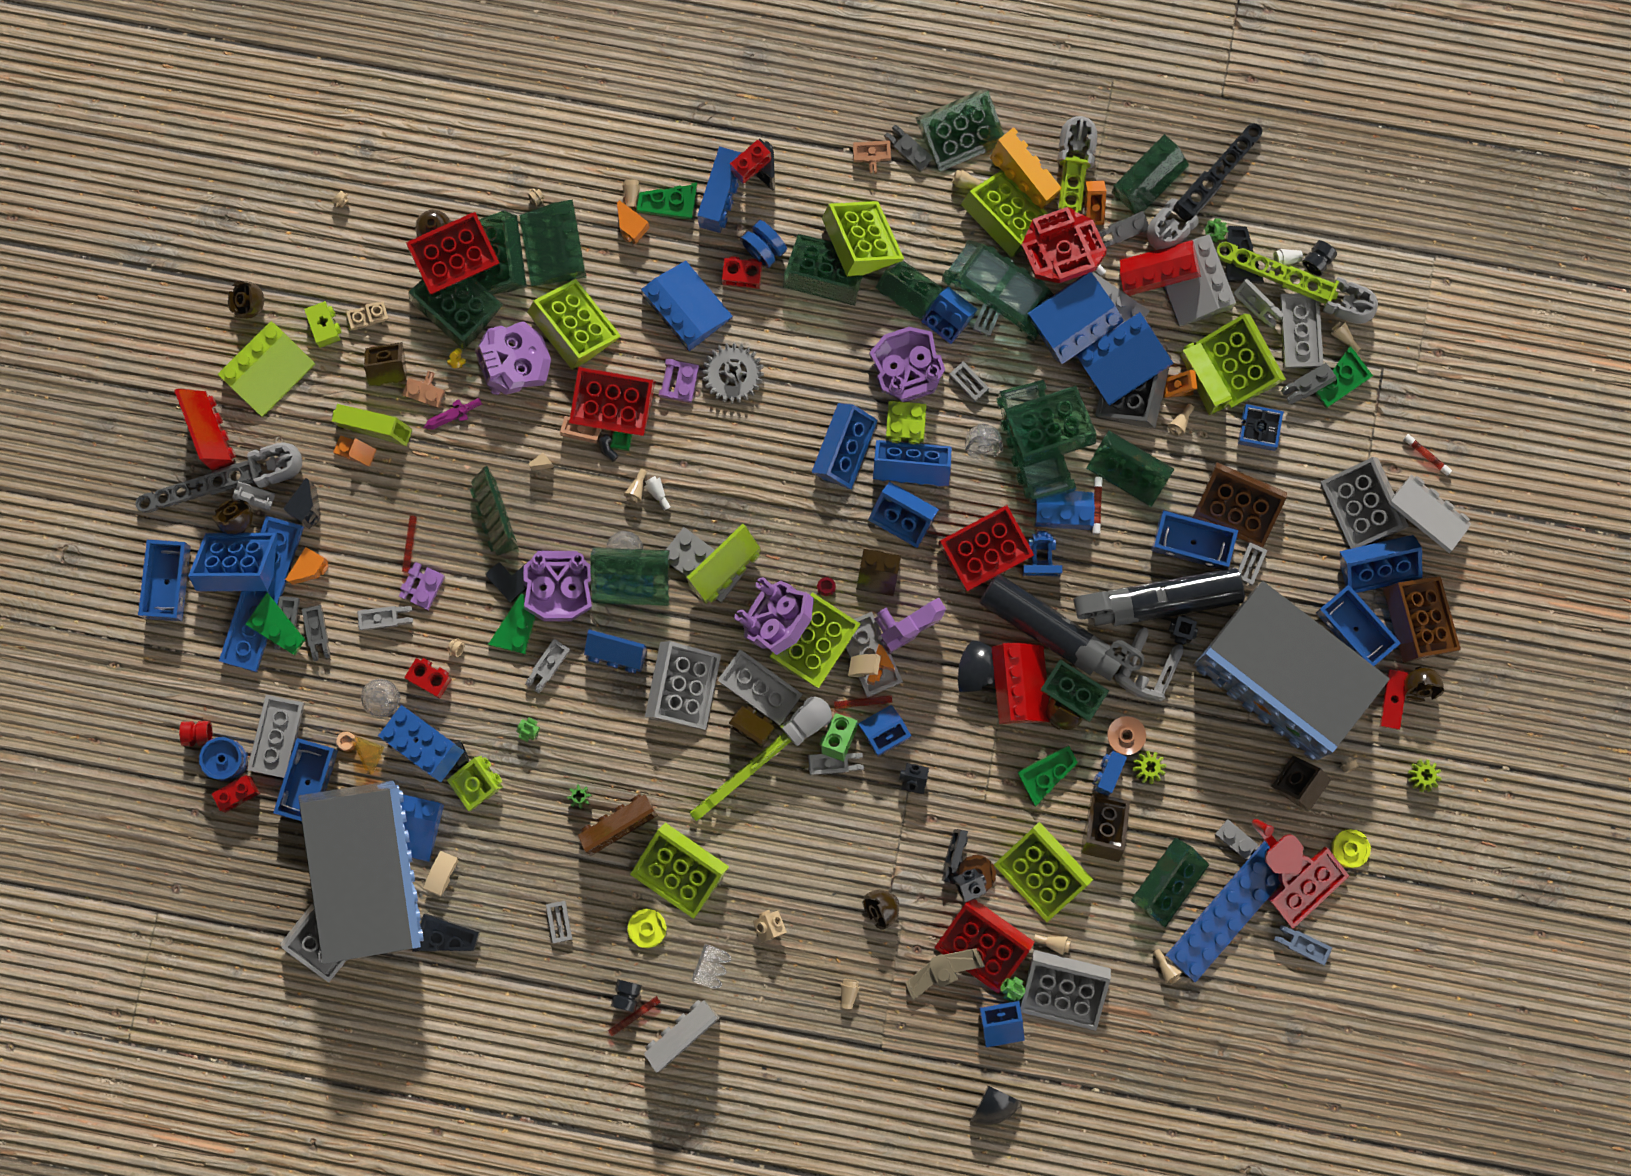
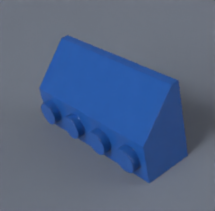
[812,403,878,489]
[873,440,952,486]
[1340,535,1423,593]

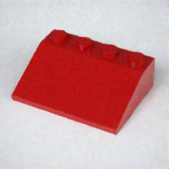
[406,212,500,295]
[569,367,656,436]
[174,388,236,471]
[938,505,1034,591]
[992,643,1050,724]
[934,899,1035,994]

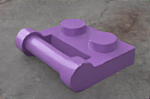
[658,359,699,403]

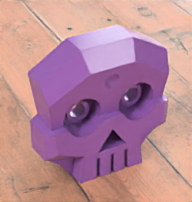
[475,322,551,395]
[869,327,945,402]
[523,551,592,621]
[734,577,813,655]
[874,598,946,654]

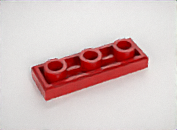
[1379,669,1409,730]

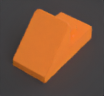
[1164,370,1197,398]
[333,435,377,467]
[867,644,895,685]

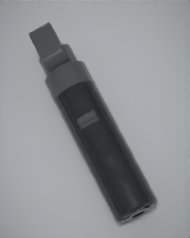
[1073,568,1245,627]
[980,574,1145,681]

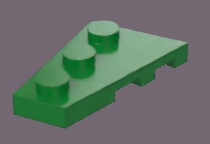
[637,182,698,220]
[1315,346,1373,409]
[246,592,306,656]
[488,594,536,655]
[1017,745,1078,807]

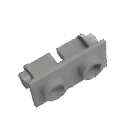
[233,481,275,511]

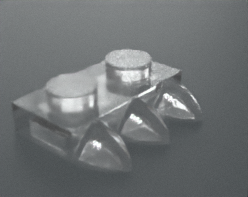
[691,944,732,989]

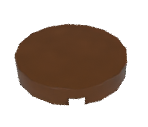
[957,855,996,892]

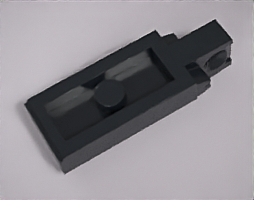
[941,829,968,884]

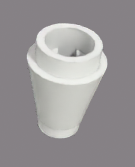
[1273,249,1303,266]

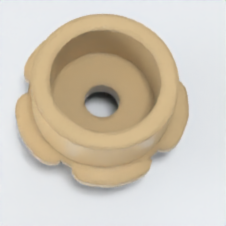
[528,189,545,206]
[332,191,349,208]
[447,639,465,657]
[1340,757,1359,773]

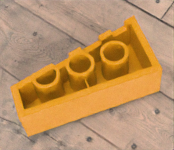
[990,127,1061,209]

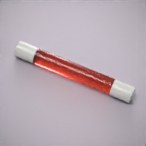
[1403,434,1452,476]
[1093,477,1102,534]

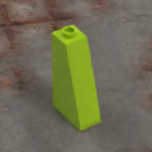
[1180,343,1232,415]
[332,404,412,447]

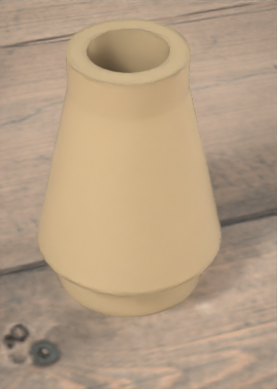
[952,170,981,189]
[622,180,641,208]
[841,979,860,1009]

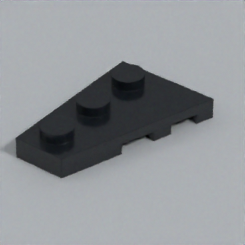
[1225,226,1264,284]
[412,913,481,952]

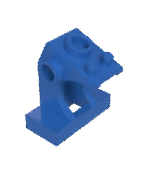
[1022,531,1062,576]

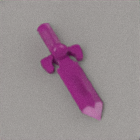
[423,398,483,430]

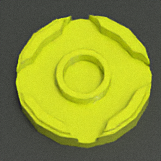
[1331,829,1371,869]
[627,909,667,948]

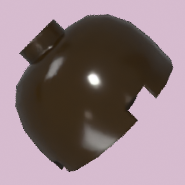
[415,209,451,237]
[228,281,264,319]
[212,499,253,534]
[1404,666,1444,702]
[1046,693,1086,730]
[862,889,899,930]

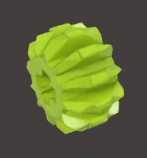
[1133,751,1166,784]
[1408,759,1442,792]

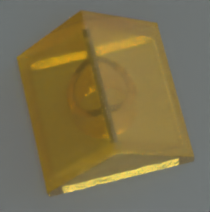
[351,737,384,774]

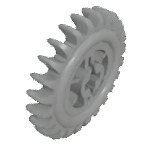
[702,342,764,404]

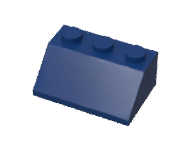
[868,481,939,548]
[1034,489,1095,530]
[584,630,647,674]

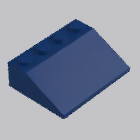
[641,261,733,352]
[1028,272,1124,364]
[1076,312,1174,405]
[188,533,277,591]
[400,795,444,862]

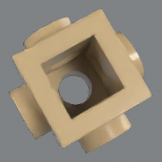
[753,910,787,943]

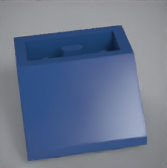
[922,287,978,344]
[858,705,911,757]
[979,1001,1025,1047]

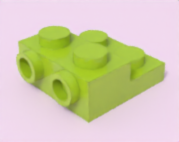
[886,401,926,444]
[447,756,503,811]

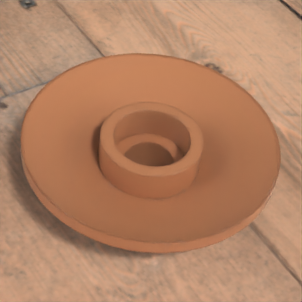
[1107,716,1146,755]

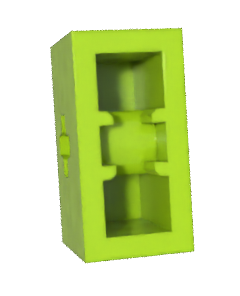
[304,301,342,348]

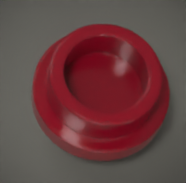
[817,577,836,597]

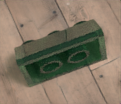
[875,260,945,320]
[1040,659,1109,722]

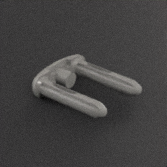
[1114,627,1183,702]

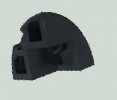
[958,640,995,692]
[970,1085,1022,1125]

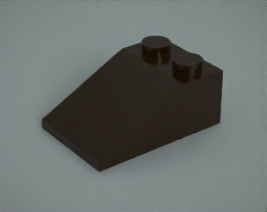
[1081,793,1130,862]

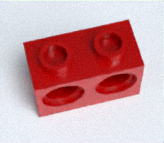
[730,139,771,184]
[722,256,762,289]
[404,658,452,699]
[212,775,260,813]

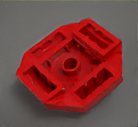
[1022,207,1107,283]

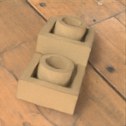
[346,301,388,331]
[848,654,881,677]
[423,851,459,897]

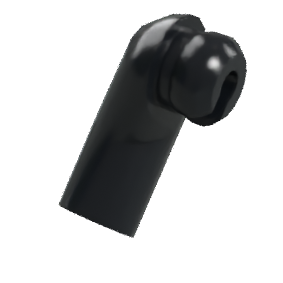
[599,434,619,462]

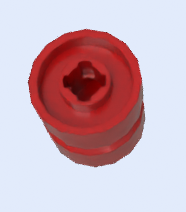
[179,721,213,746]

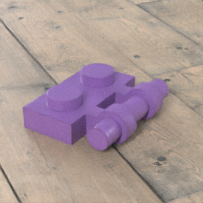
[399,562,445,611]

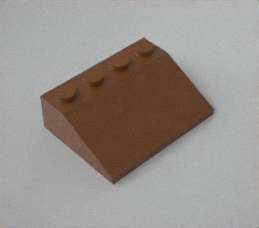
[1192,462,1287,548]
[1383,576,1461,663]
[578,794,658,856]

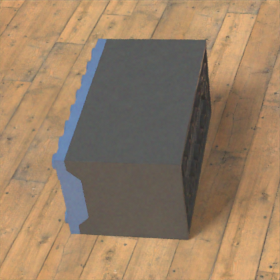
[1194,581,1389,761]
[298,781,424,964]

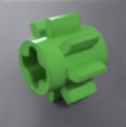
[1204,218,1228,242]
[516,717,540,742]
[567,784,592,809]
[1001,977,1025,1002]

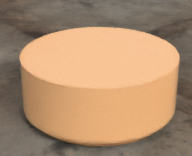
[336,732,357,752]

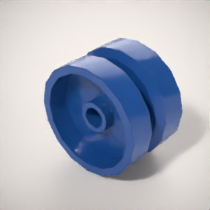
[740,220,787,268]
[199,737,248,782]

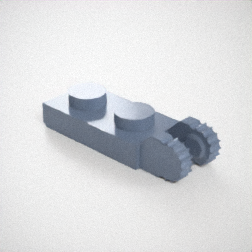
[1274,925,1332,966]

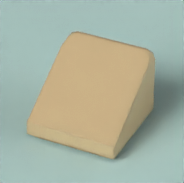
[529,453,554,471]

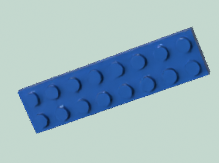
[219,516,304,672]
[1165,841,1281,983]

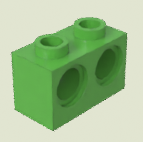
[819,713,857,762]

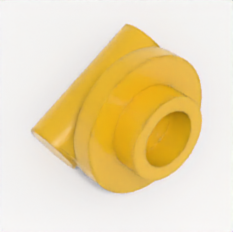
[447,348,466,368]

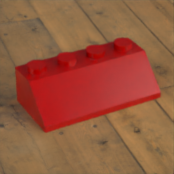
[1120,240,1201,296]

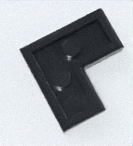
[485,562,527,603]

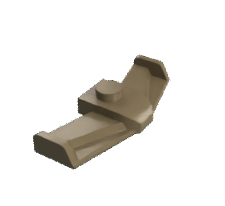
[906,948,985,1000]

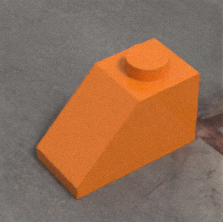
[1085,181,1106,225]
[617,200,650,245]
[285,547,329,585]

